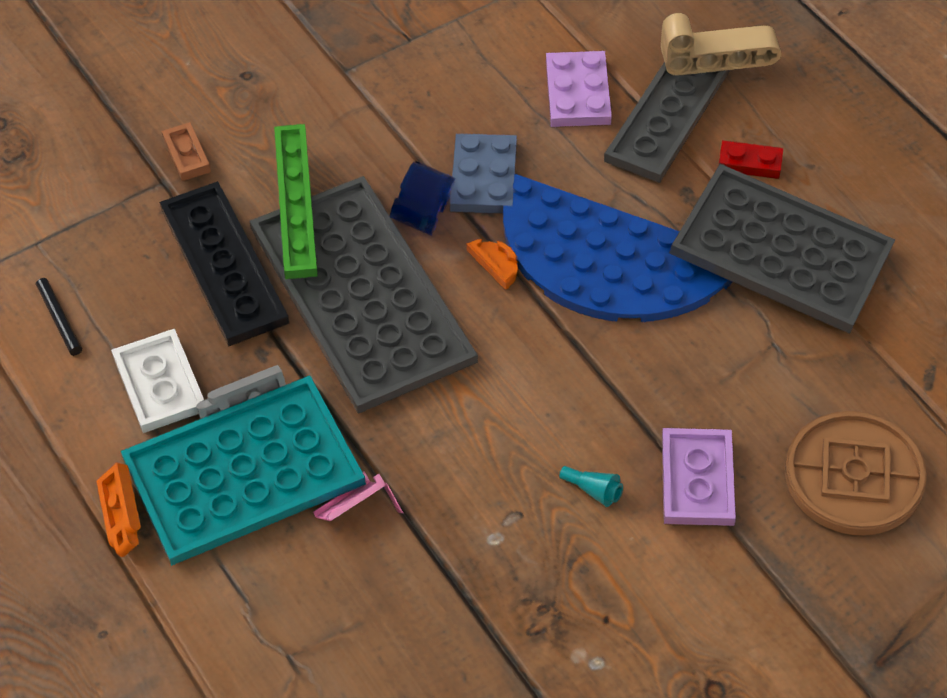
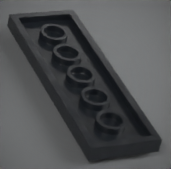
[159,181,290,347]

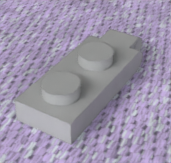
[197,365,286,419]

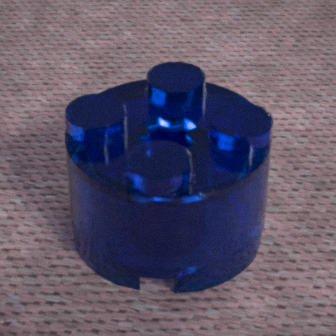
[390,161,456,235]

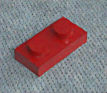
[718,140,784,179]

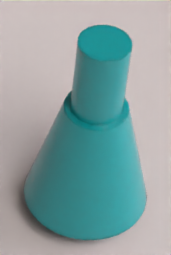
[559,466,623,507]

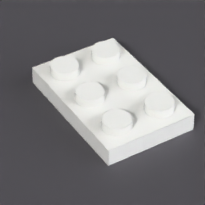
[111,328,204,433]

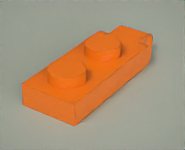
[96,462,141,557]

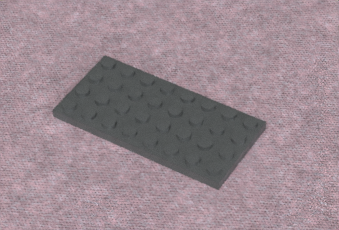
[250,176,478,414]

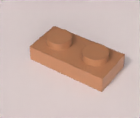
[161,122,211,181]

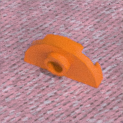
[466,239,518,290]

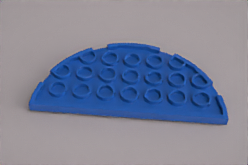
[503,174,733,322]

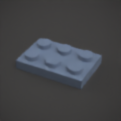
[450,133,517,214]

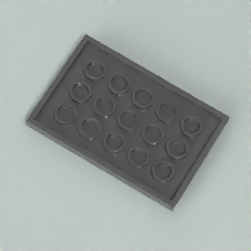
[669,164,895,334]

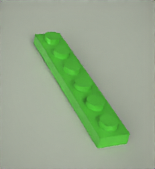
[274,124,318,279]

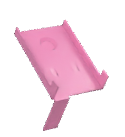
[313,471,403,521]

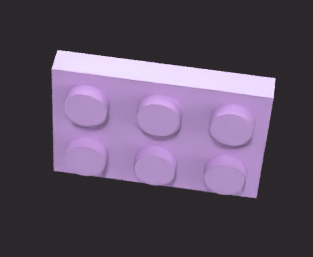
[546,51,612,127]
[662,428,736,526]

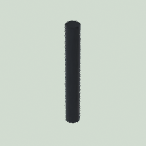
[36,278,82,356]

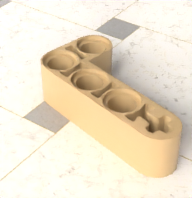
[660,13,781,75]

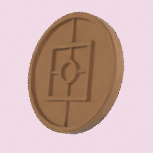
[785,411,927,536]

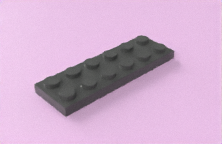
[604,62,730,183]

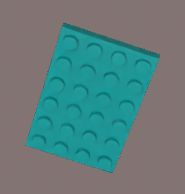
[120,375,366,566]

